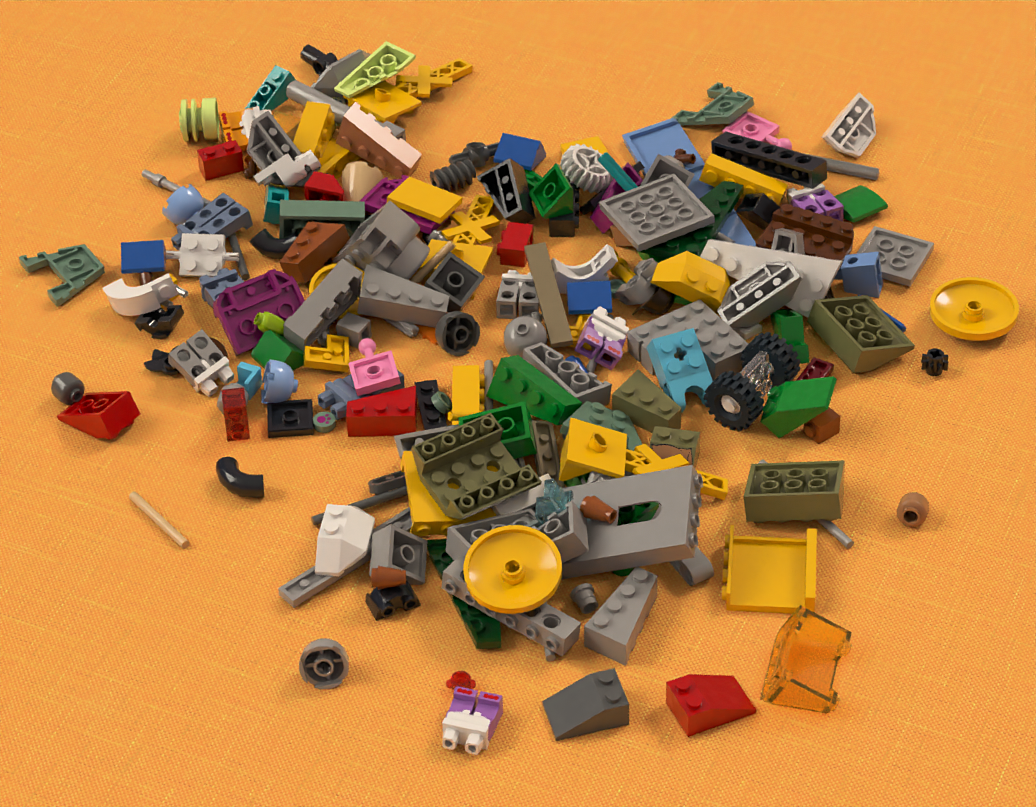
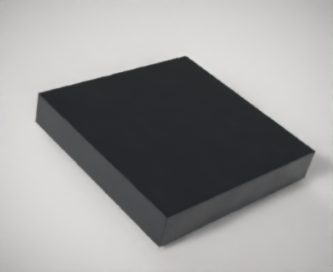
[267,399,314,438]

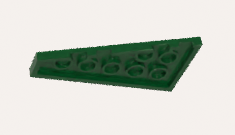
[639,181,744,259]
[427,539,501,649]

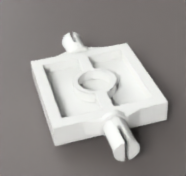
[166,233,239,277]

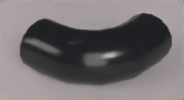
[249,228,299,260]
[216,457,264,498]

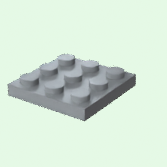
[856,226,934,287]

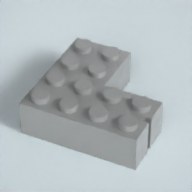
[627,299,748,381]

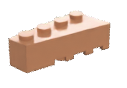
[336,102,422,179]

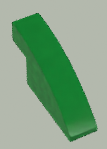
[770,309,809,364]

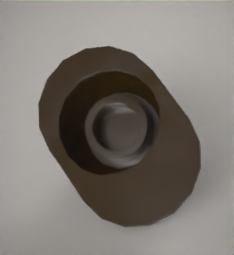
[632,286,674,315]

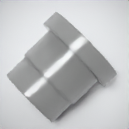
[570,583,598,614]

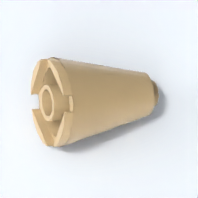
[342,161,383,213]

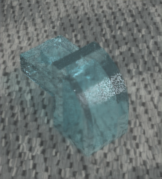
[535,478,574,525]

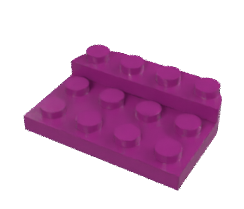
[359,175,455,234]
[213,269,305,356]

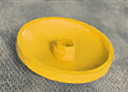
[930,277,1019,341]
[463,525,562,614]

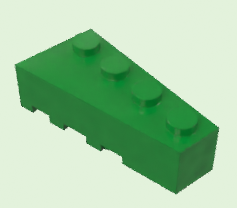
[486,355,582,425]

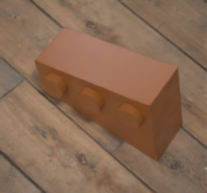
[280,222,350,283]

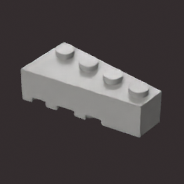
[584,567,657,666]

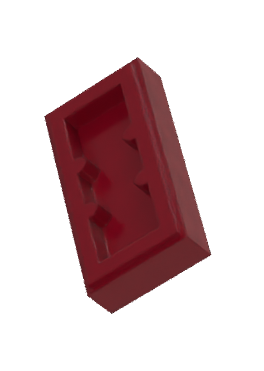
[796,357,834,381]

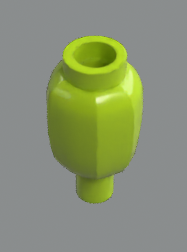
[254,312,284,335]

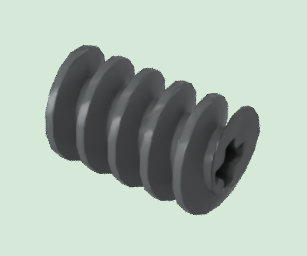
[430,159,476,192]

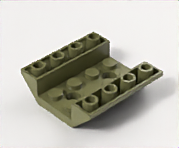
[411,413,542,520]

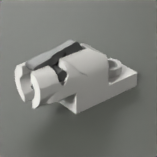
[254,150,321,188]

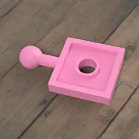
[723,111,792,150]
[348,338,401,396]

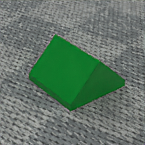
[529,163,573,219]
[251,329,304,371]

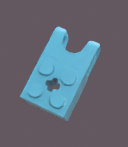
[646,328,713,413]

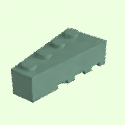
[279,200,365,239]

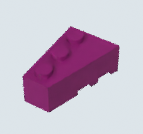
[590,162,643,234]

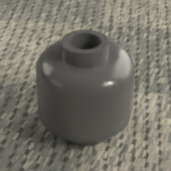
[51,372,85,405]

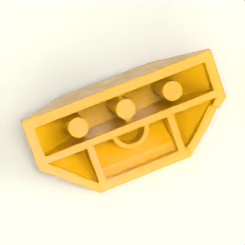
[650,251,731,315]

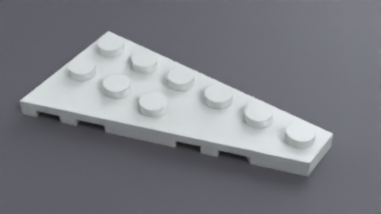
[700,239,843,317]

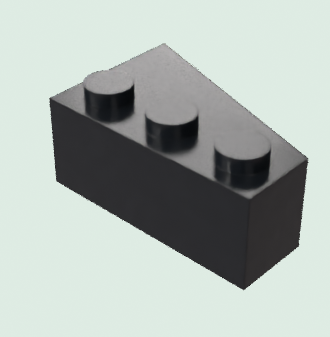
[477,158,536,224]

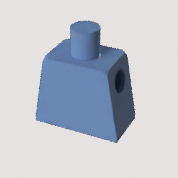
[834,252,883,298]

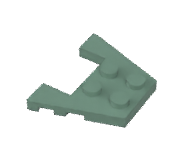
[670,82,754,125]
[19,244,105,307]
[560,401,642,451]

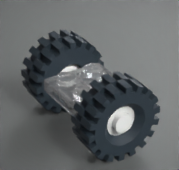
[704,332,800,431]

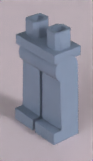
[171,193,253,250]
[199,268,244,308]
[318,354,405,420]

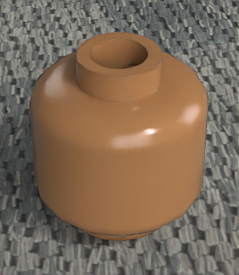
[897,492,929,527]

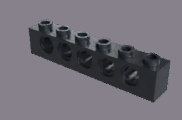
[711,131,827,189]

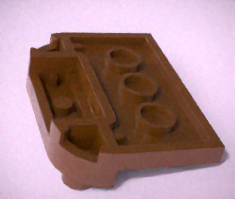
[756,203,854,271]

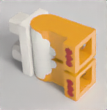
[219,106,272,152]

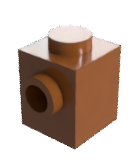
[804,407,840,444]

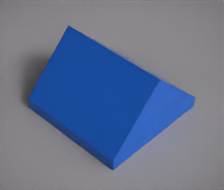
[493,133,546,170]
[121,240,167,274]
[567,281,612,315]

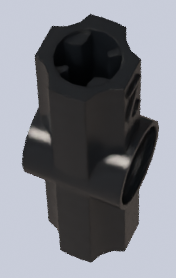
[300,44,338,76]

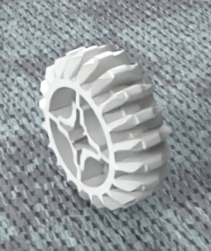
[560,144,613,193]

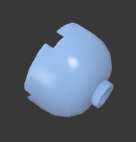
[162,184,204,225]
[261,359,298,404]

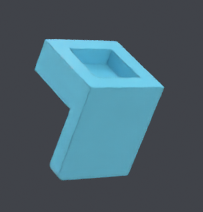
[237,362,263,400]

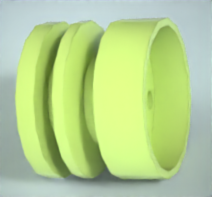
[179,97,219,142]

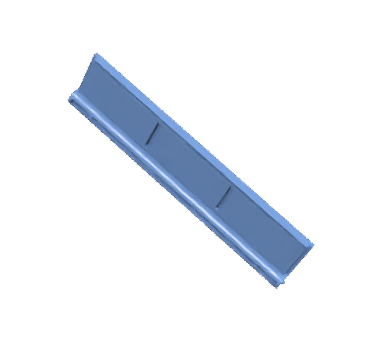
[622,118,756,246]

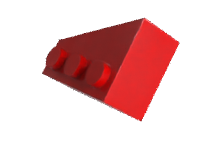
[346,385,417,437]

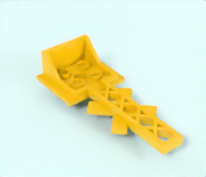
[343,58,473,123]
[417,195,500,299]
[559,418,728,500]

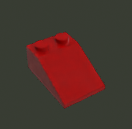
[57,391,141,440]
[666,674,756,737]

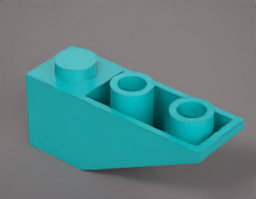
[245,65,296,111]
[263,183,289,224]

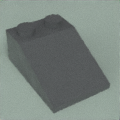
[542,668,629,741]

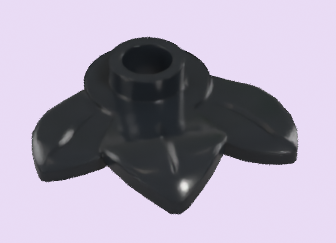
[144,345,180,375]

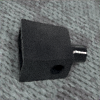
[736,193,781,230]

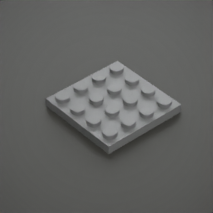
[599,174,715,252]

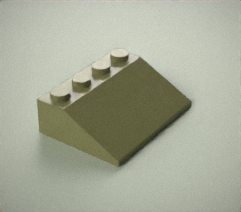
[807,295,915,373]
[744,460,845,523]

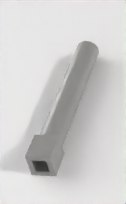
[286,80,406,141]

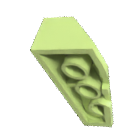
[334,41,416,98]

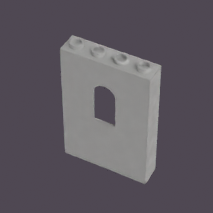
[557,465,703,579]

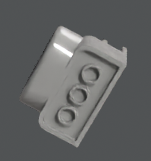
[333,201,430,280]

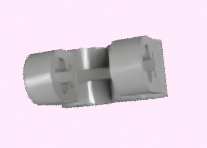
[615,258,658,305]

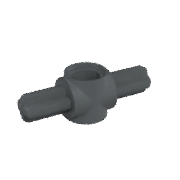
[449,142,499,167]

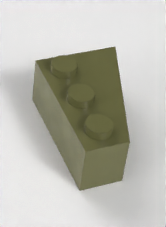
[612,370,681,433]

